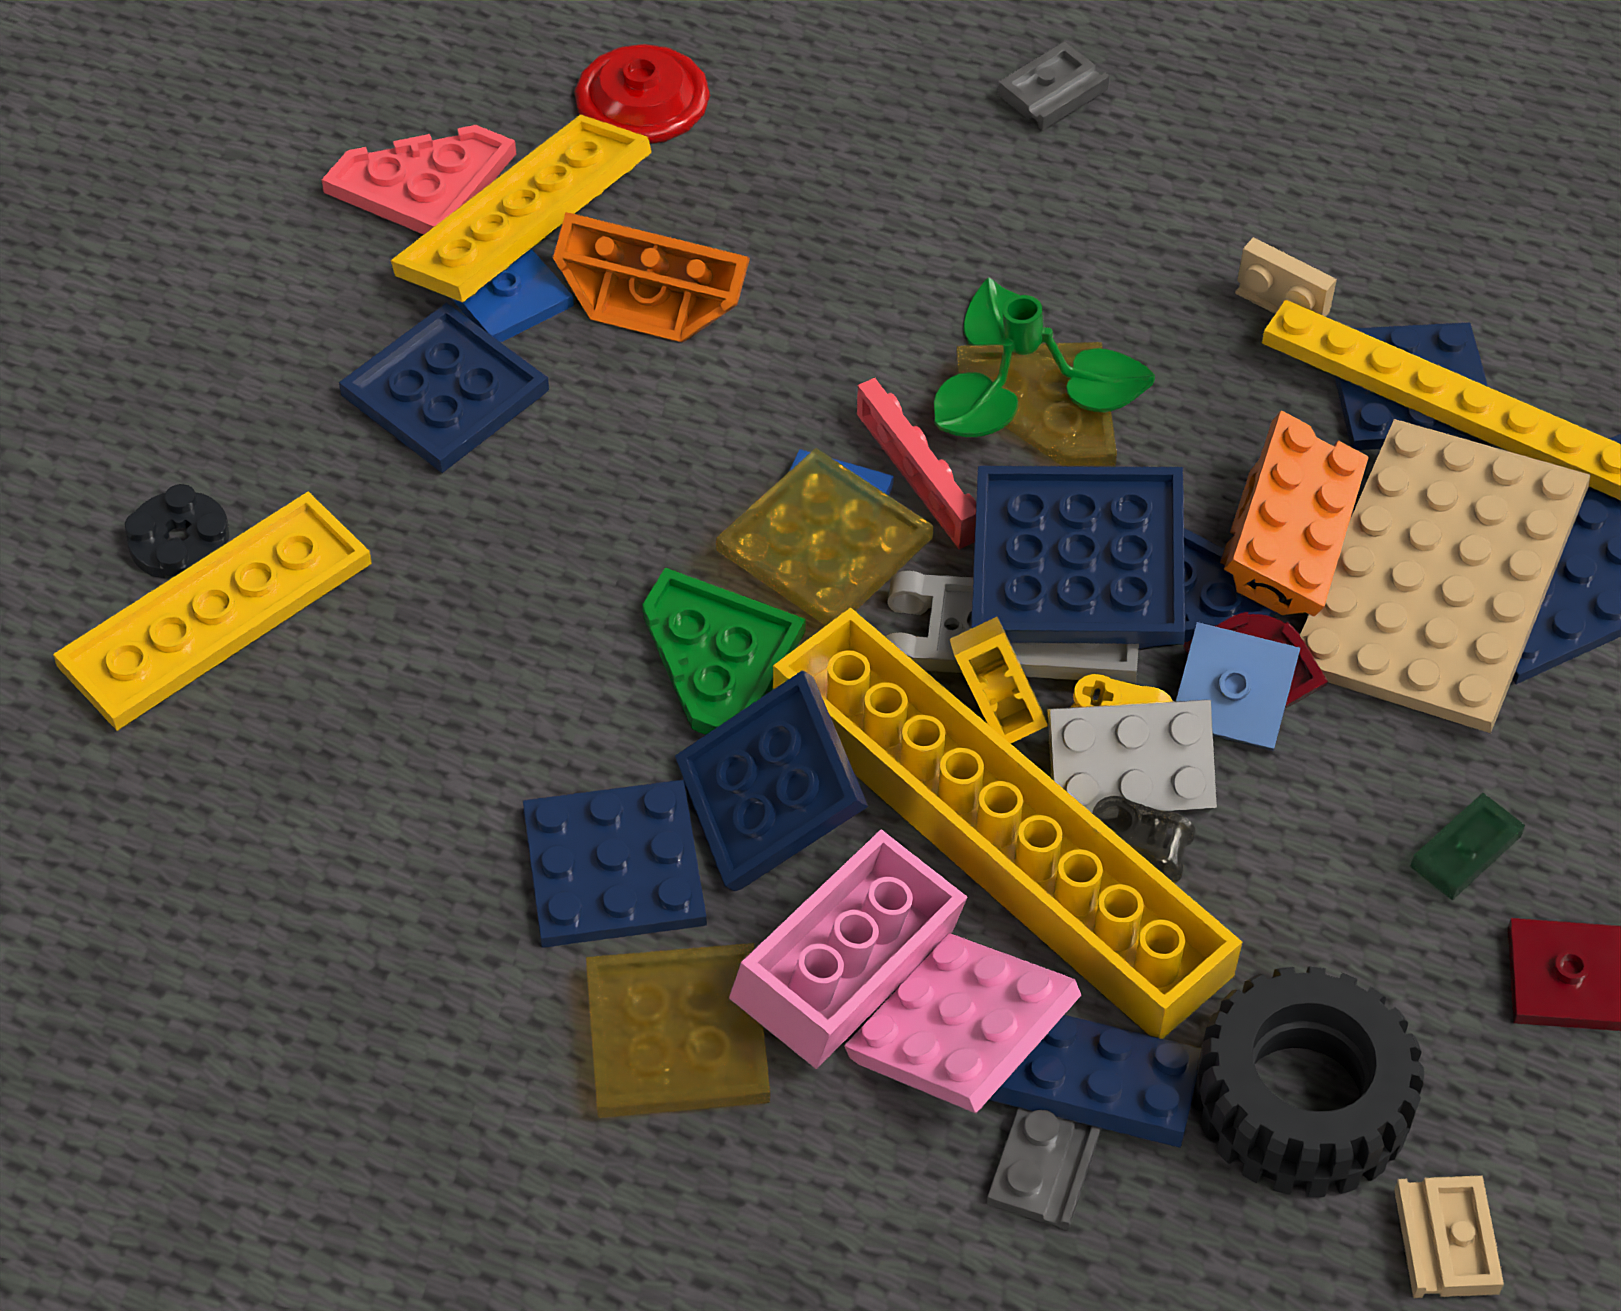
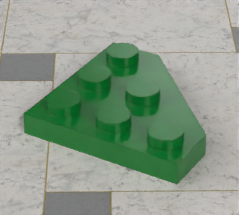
[643,568,806,735]

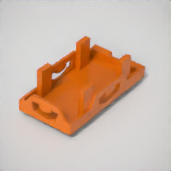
[1220,410,1369,617]

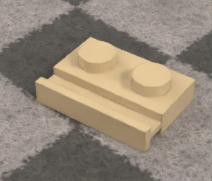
[1235,237,1337,317]
[1394,1176,1504,1298]

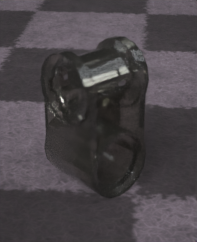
[1092,796,1196,883]

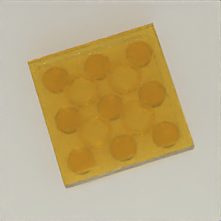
[716,448,933,626]
[586,943,770,1118]

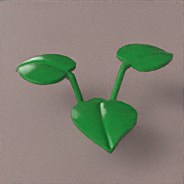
[934,278,1155,437]

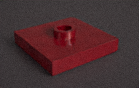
[1508,918,1621,1031]

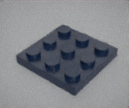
[339,302,549,473]
[1334,322,1488,450]
[675,670,868,891]
[523,780,707,948]

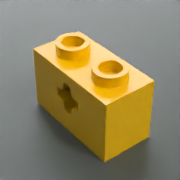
[949,617,1048,744]

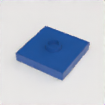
[451,249,574,342]

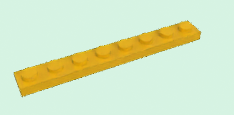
[1262,300,1621,500]

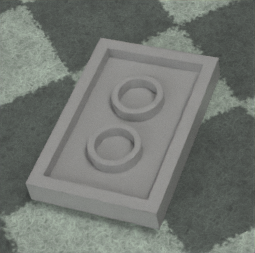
[1047,699,1217,815]

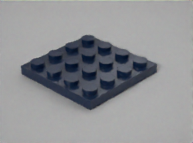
[971,466,1185,645]

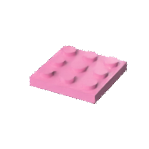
[844,933,1081,1113]

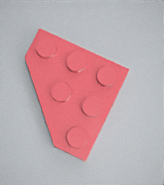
[322,125,516,235]

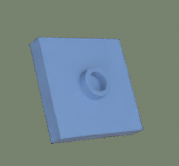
[1176,622,1300,751]

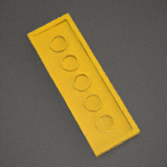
[390,114,652,302]
[53,492,372,731]

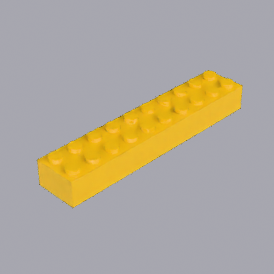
[773,607,1243,1039]

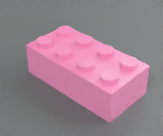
[729,829,967,1069]

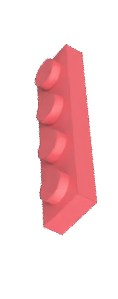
[857,378,976,549]

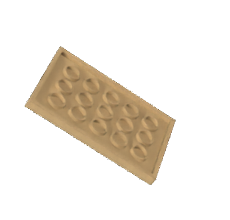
[1300,419,1590,733]

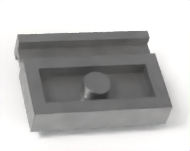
[998,41,1110,131]
[987,1107,1101,1231]

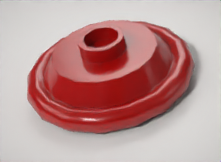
[574,44,710,144]

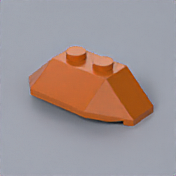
[553,212,750,343]

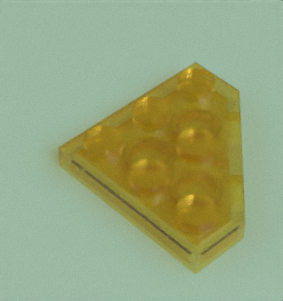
[956,342,1117,467]

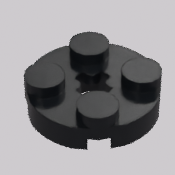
[125,484,230,579]

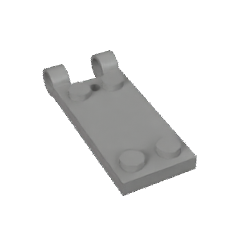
[886,571,1139,684]

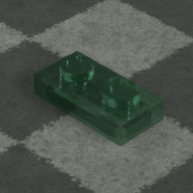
[1410,793,1525,901]

